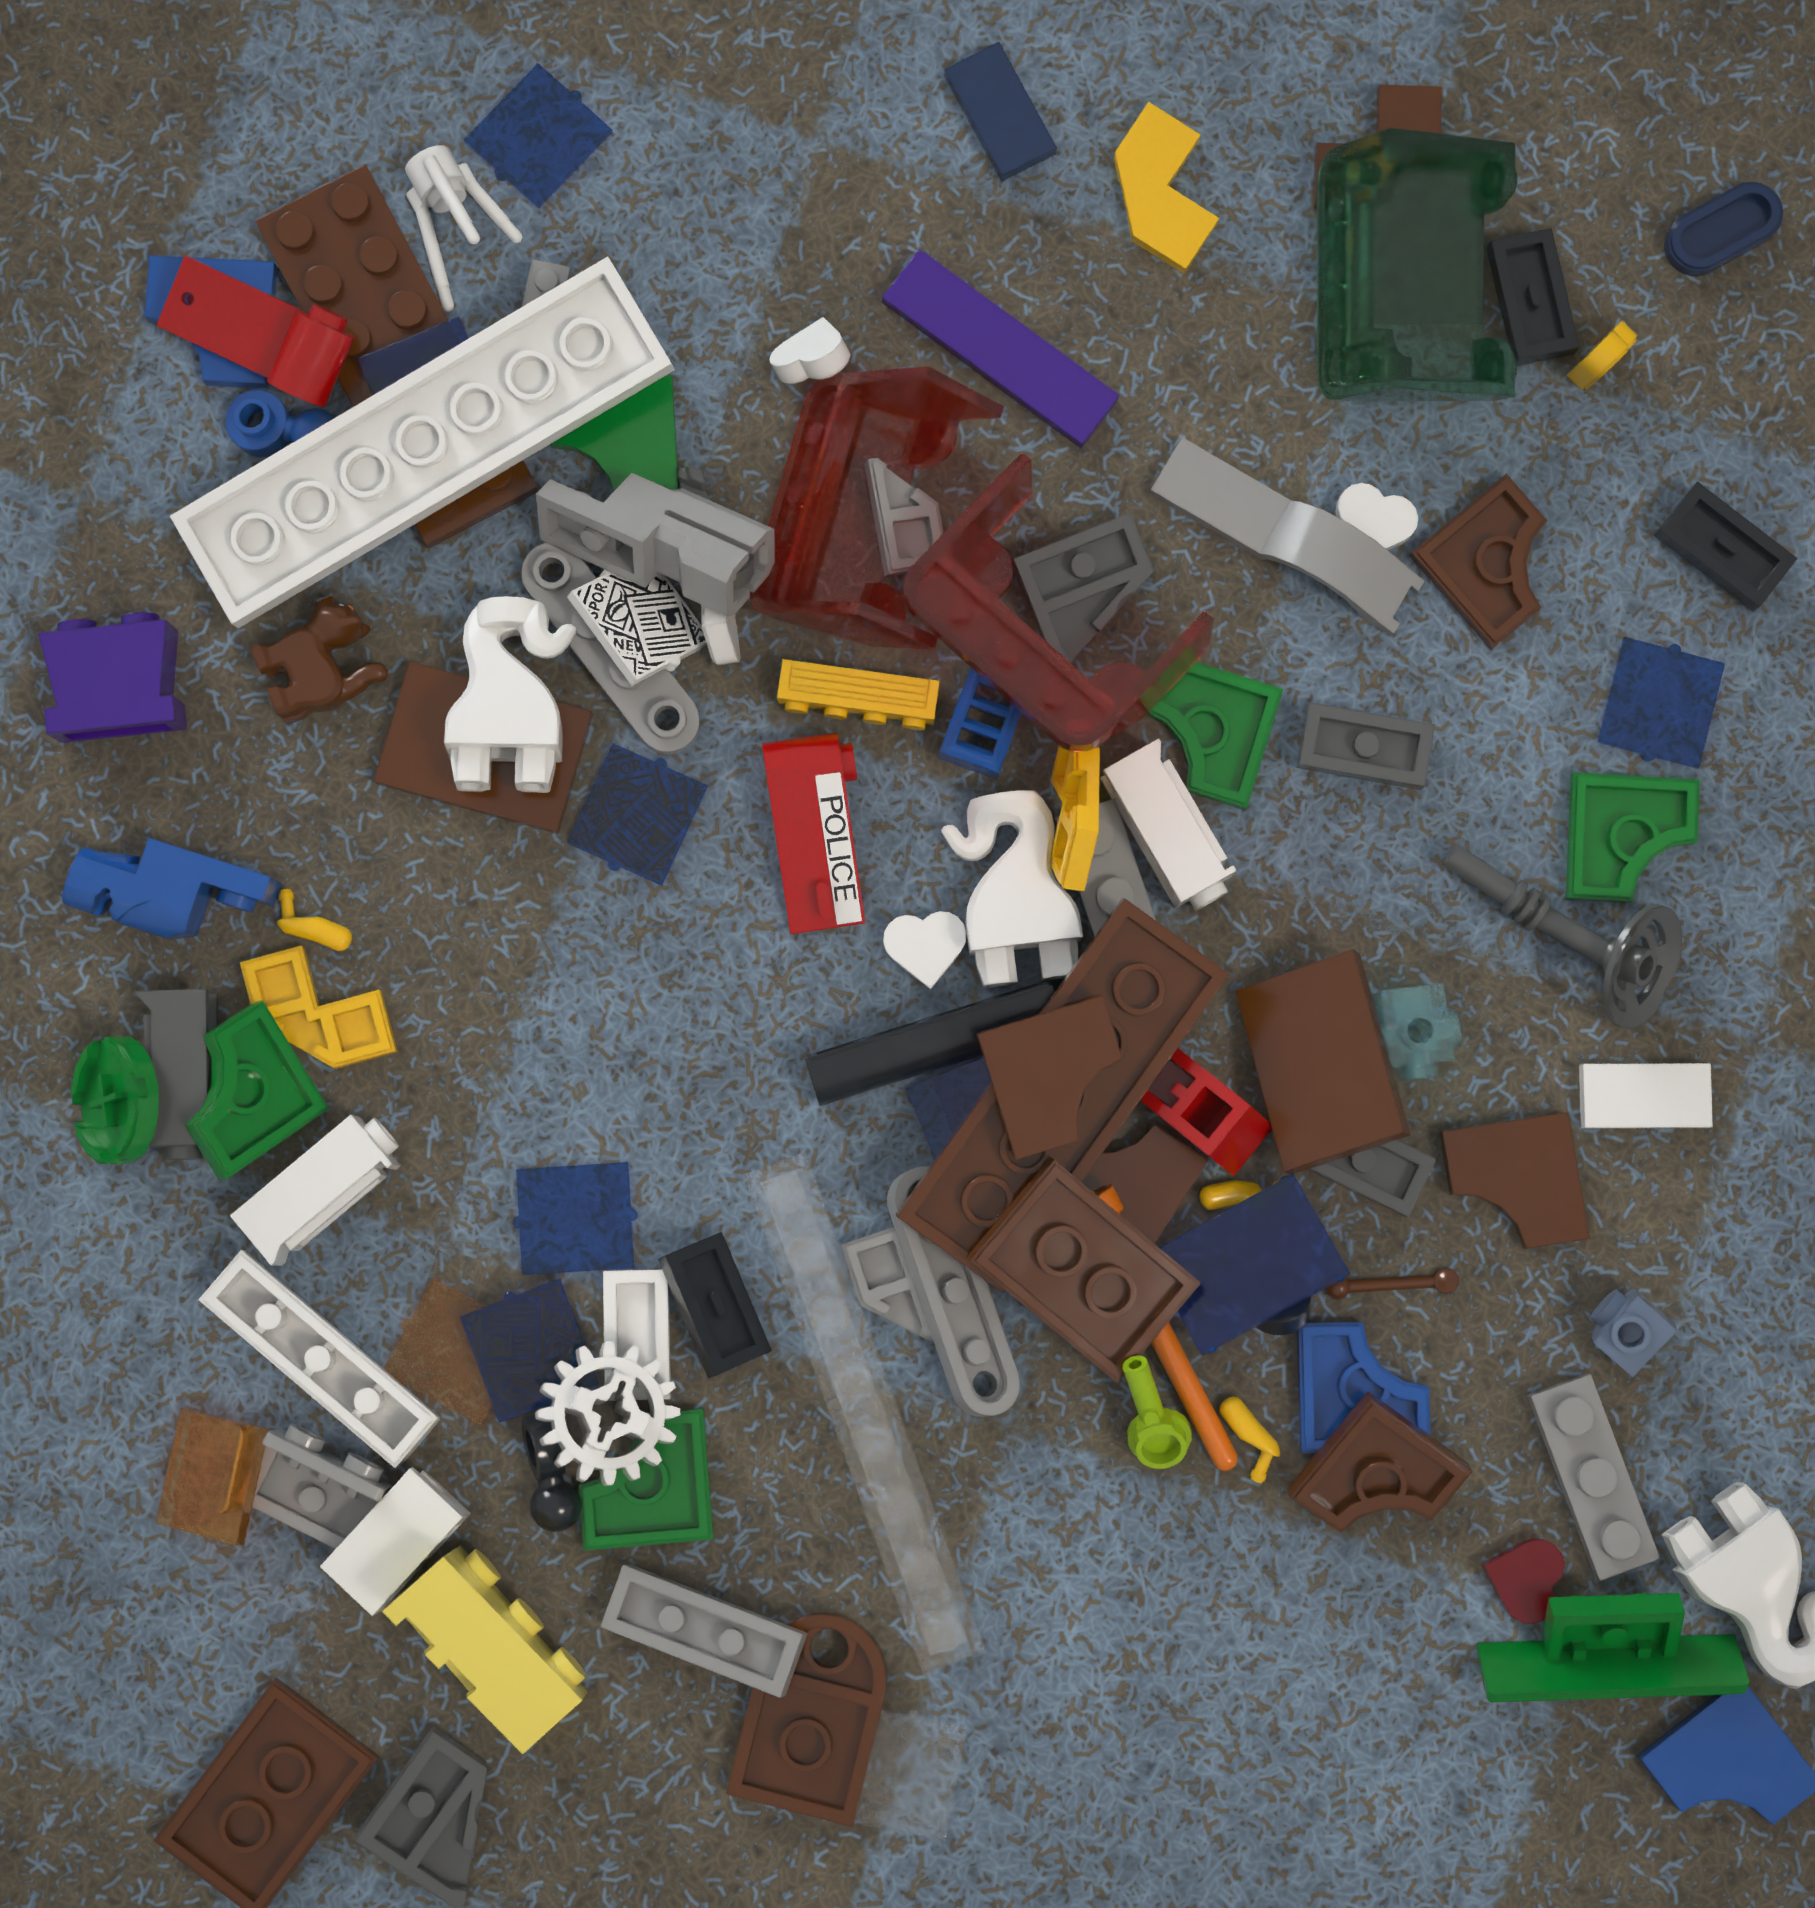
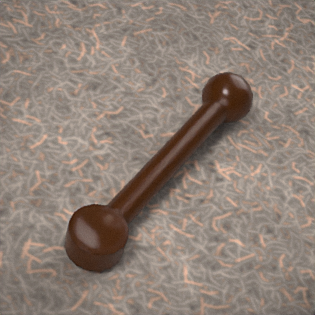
[1325,1268,1459,1300]

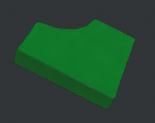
[550,375,678,492]
[1143,652,1283,810]
[1566,772,1700,903]
[185,1000,329,1180]
[579,1408,714,1551]

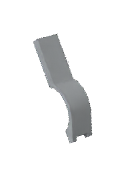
[1149,437,1425,636]

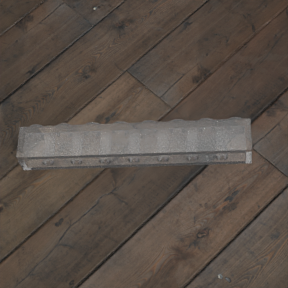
[744,1152,985,1673]

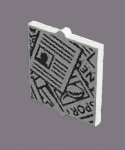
[567,569,707,686]

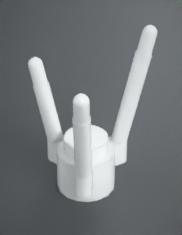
[405,145,522,312]

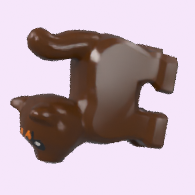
[250,596,388,725]

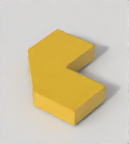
[1114,102,1219,274]
[1050,724,1100,891]
[240,945,398,1069]

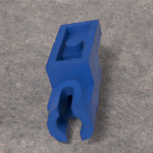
[62,838,281,939]

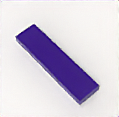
[882,249,1120,448]

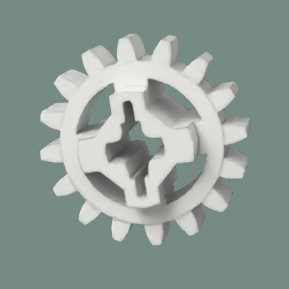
[535,1341,680,1486]

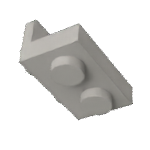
[239,1424,394,1549]

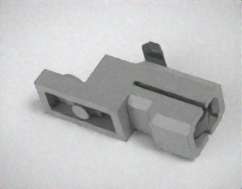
[536,466,775,616]

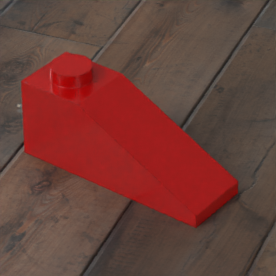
[1140,1048,1272,1176]

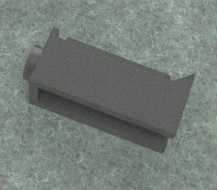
[133,989,218,1160]

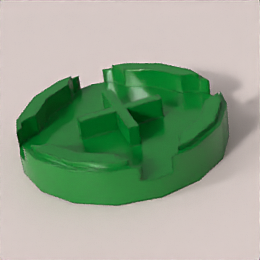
[71,1036,159,1164]

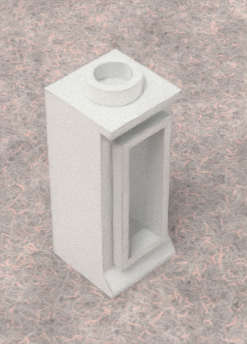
[1100,738,1236,911]
[230,1115,401,1266]

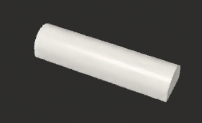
[198,1250,440,1468]

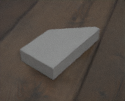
[864,458,949,577]
[841,1227,933,1341]

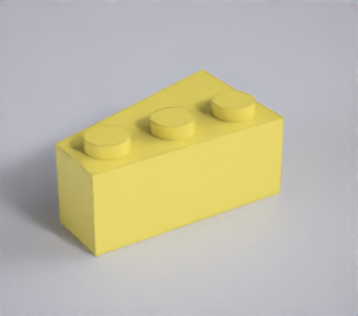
[382,1545,588,1754]

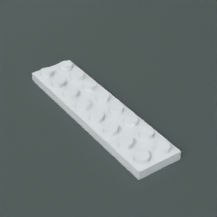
[170,256,675,628]

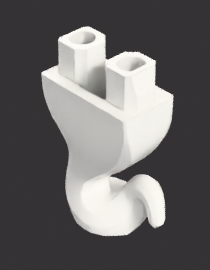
[444,596,576,793]
[941,790,1083,988]
[1662,1482,1815,1689]

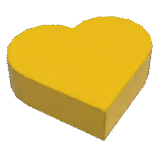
[1567,320,1638,390]

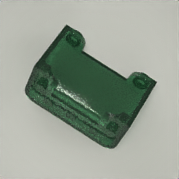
[1317,128,1518,402]

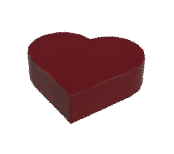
[1481,1538,1564,1624]

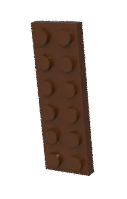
[254,164,539,549]
[896,898,1230,1292]

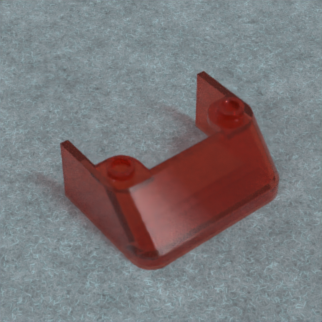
[750,366,1004,649]
[903,452,1214,752]

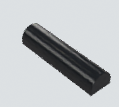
[805,981,1055,1106]

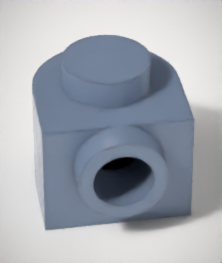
[1591,1288,1678,1377]

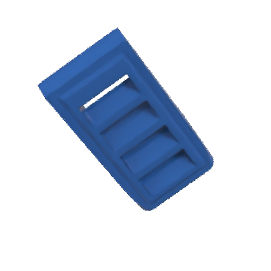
[938,640,1040,780]

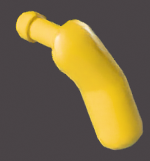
[276,889,352,951]
[1199,1179,1290,1210]
[1219,1396,1280,1484]

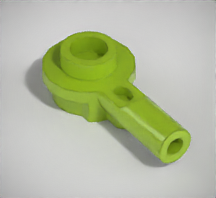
[1122,1355,1192,1469]

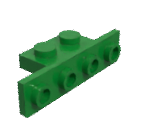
[1477,1593,1749,1703]

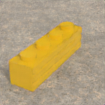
[777,659,940,730]

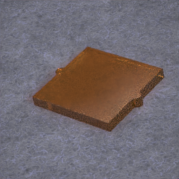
[384,1278,532,1425]

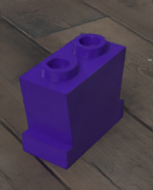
[38,612,187,743]

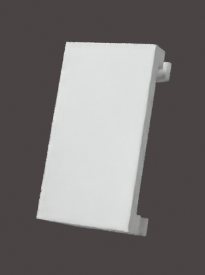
[320,1467,471,1616]

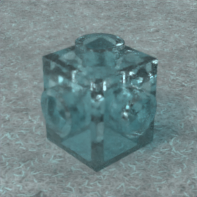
[1372,983,1462,1081]

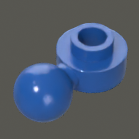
[225,389,335,457]

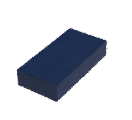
[944,42,1057,182]

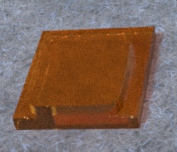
[156,1408,269,1545]

